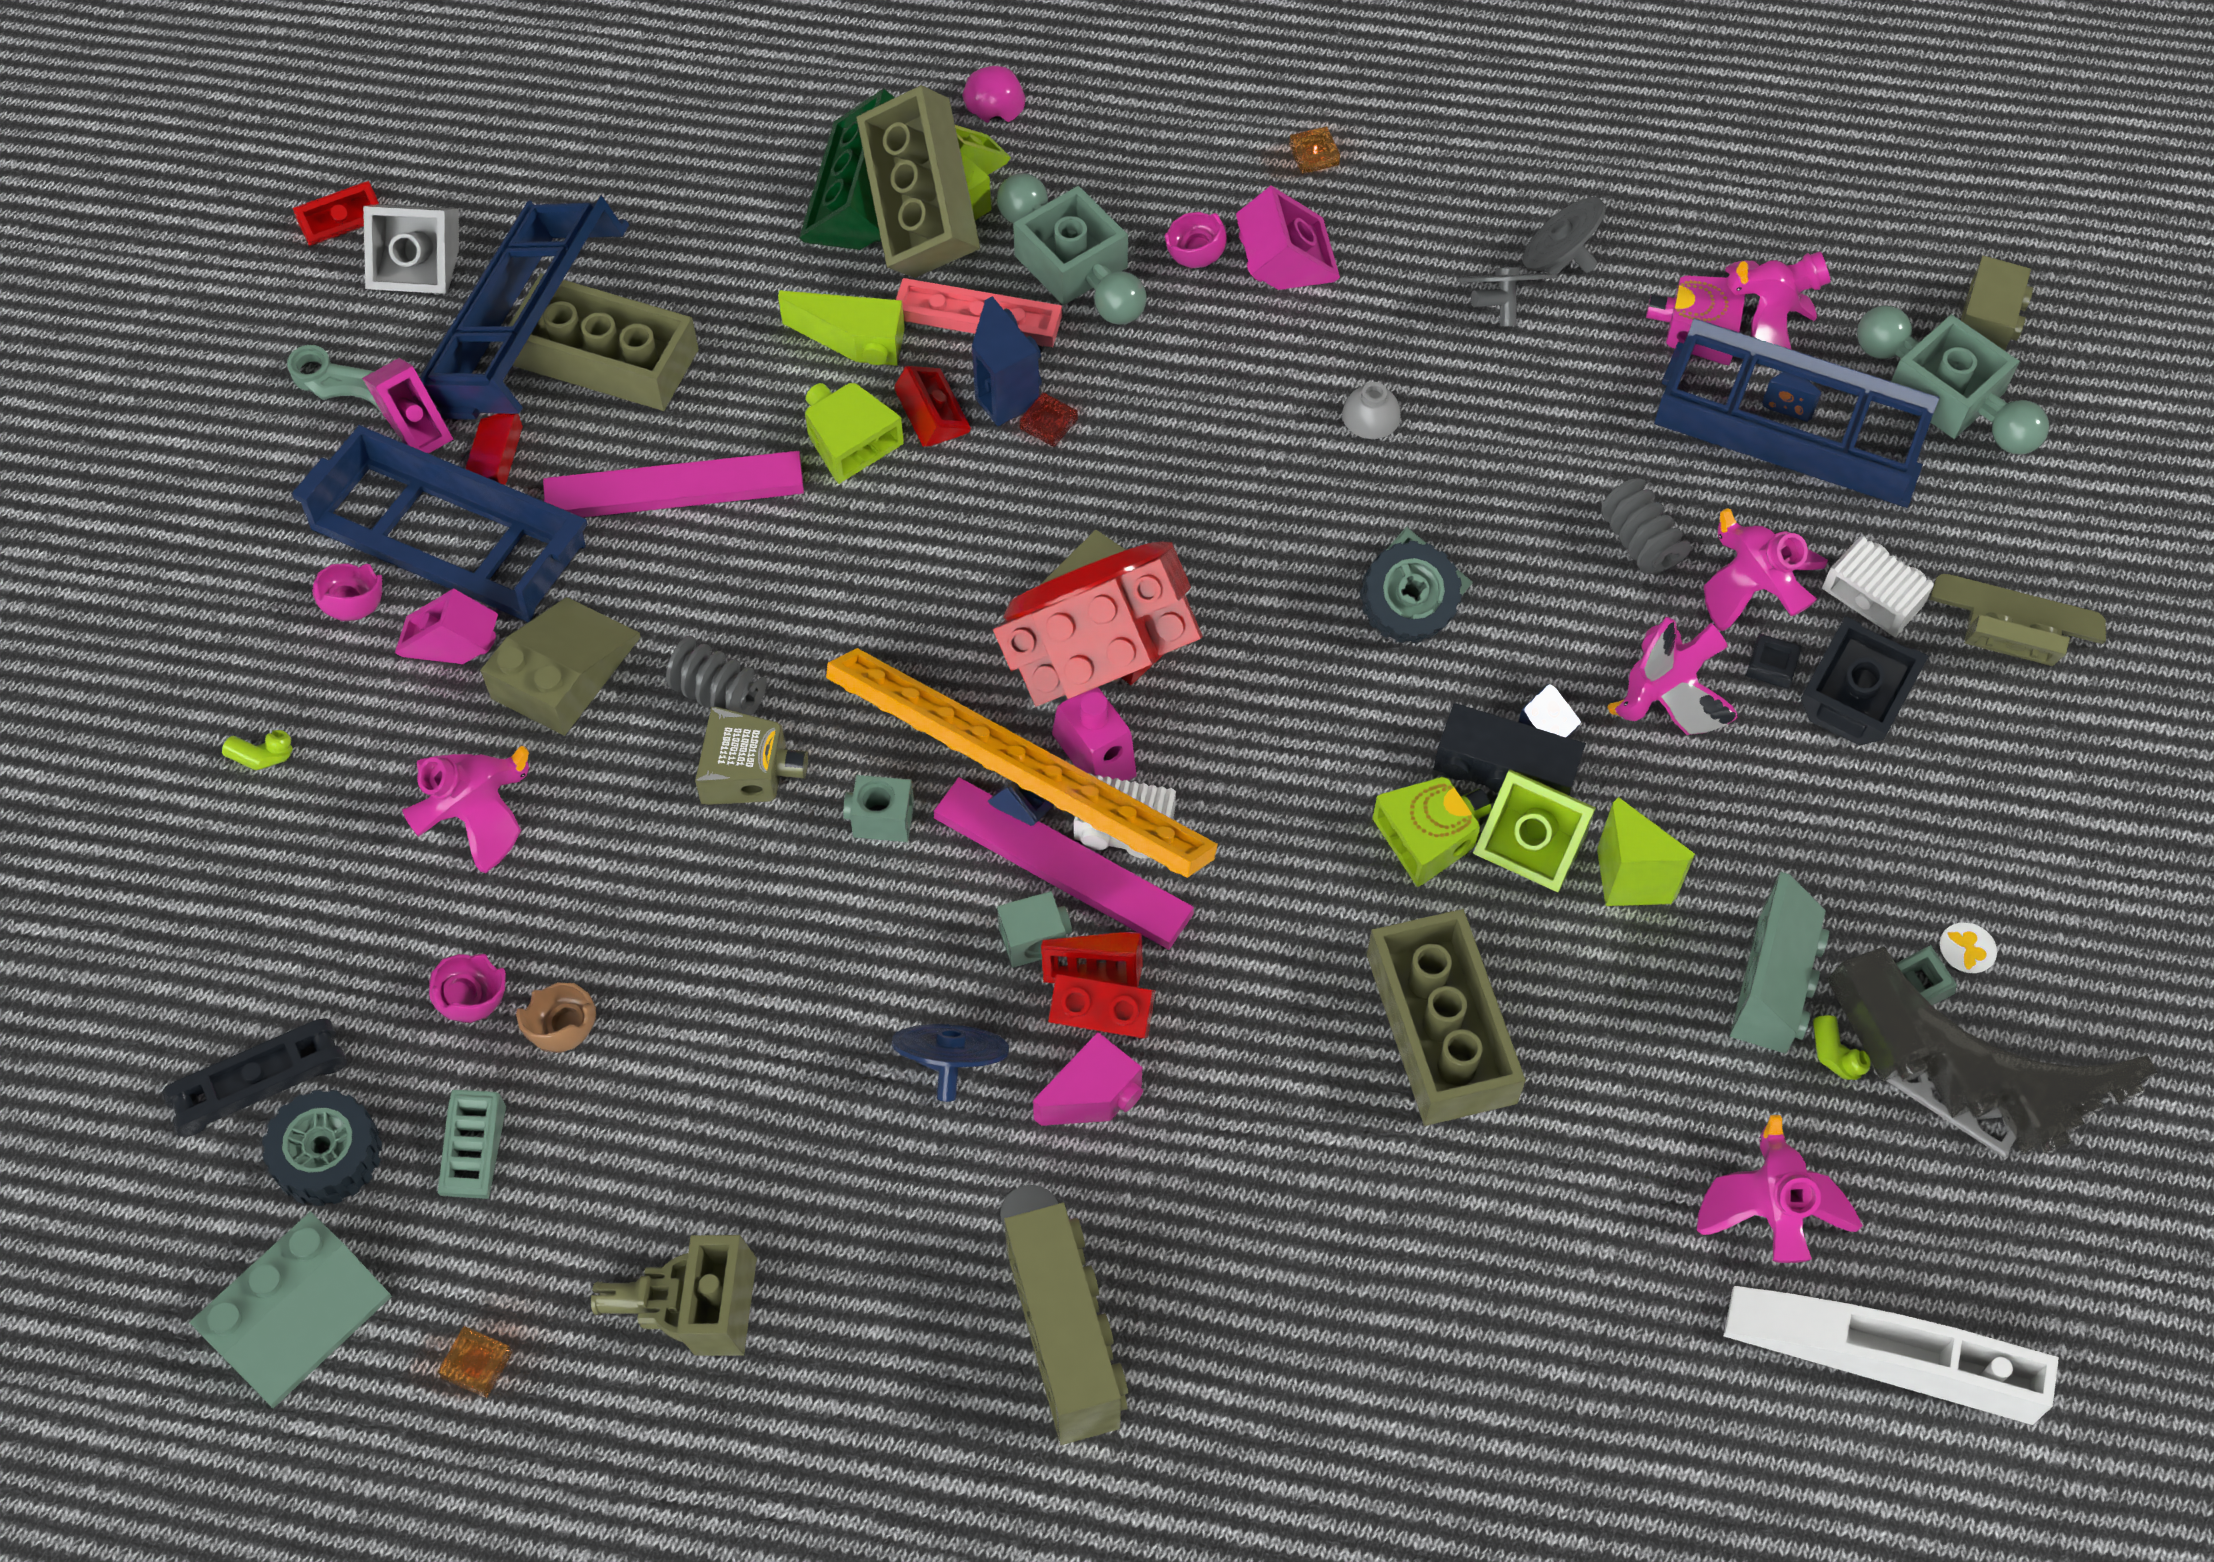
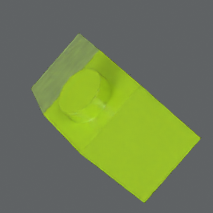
[778,290,905,366]

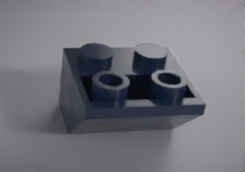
[972,296,1042,427]

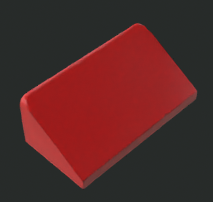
[292,181,379,247]
[894,366,971,447]
[465,413,523,486]

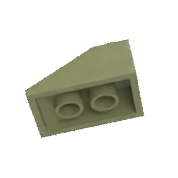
[480,597,641,736]

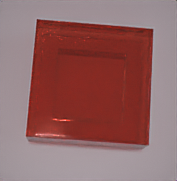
[1019,392,1078,447]

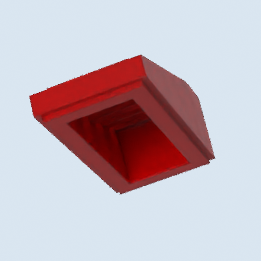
[1041,932,1143,987]

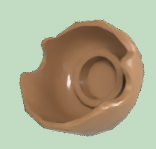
[516,982,596,1053]

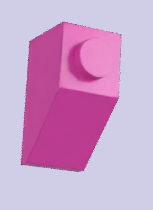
[362,358,454,454]
[395,588,498,664]
[1033,1032,1143,1126]

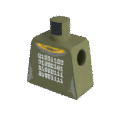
[695,707,808,805]

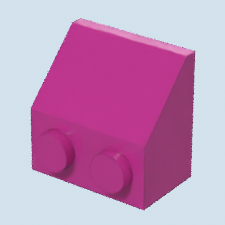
[1236,186,1340,290]

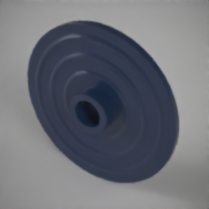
[892,1024,1009,1102]

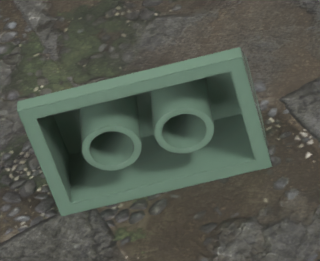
[1729,872,1829,1054]
[189,1211,392,1408]

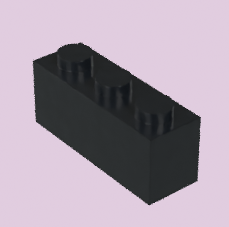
[1433,703,1586,796]

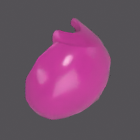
[962,66,1026,123]
[1165,212,1227,269]
[312,563,382,621]
[429,954,506,1023]

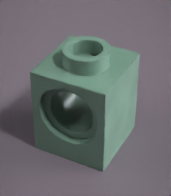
[843,775,914,842]
[997,891,1072,968]

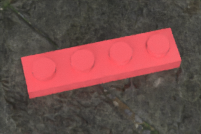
[896,278,1062,348]

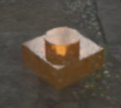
[1289,126,1340,174]
[437,1326,512,1399]

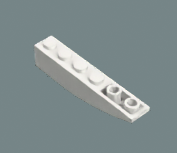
[1724,1286,2059,1425]

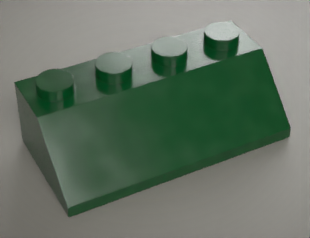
[799,88,895,250]

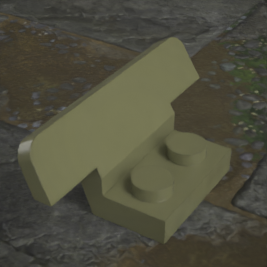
[1929,574,2106,666]

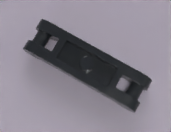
[162,1018,347,1137]

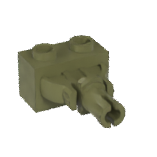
[591,1235,757,1356]

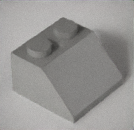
[363,204,459,294]

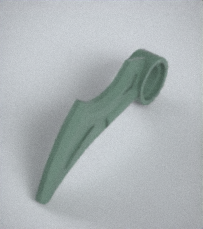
[287,345,421,417]

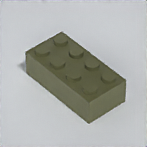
[857,85,981,278]
[508,273,699,411]
[1367,909,1526,1126]
[1004,1202,1128,1446]

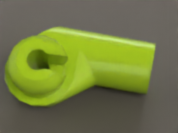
[222,730,293,770]
[1813,1015,1871,1080]

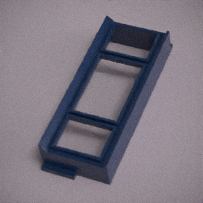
[419,195,629,419]
[1654,318,1940,508]
[291,425,588,622]

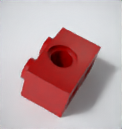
[1048,974,1156,1039]

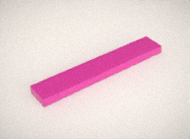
[543,451,804,518]
[934,777,1194,950]

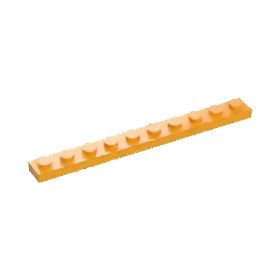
[826,648,1218,878]

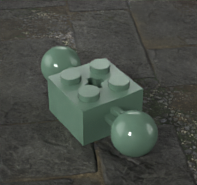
[997,173,1147,325]
[1857,305,2049,455]

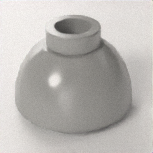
[1342,382,1401,439]

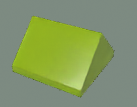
[1473,770,1596,892]
[1597,797,1695,906]

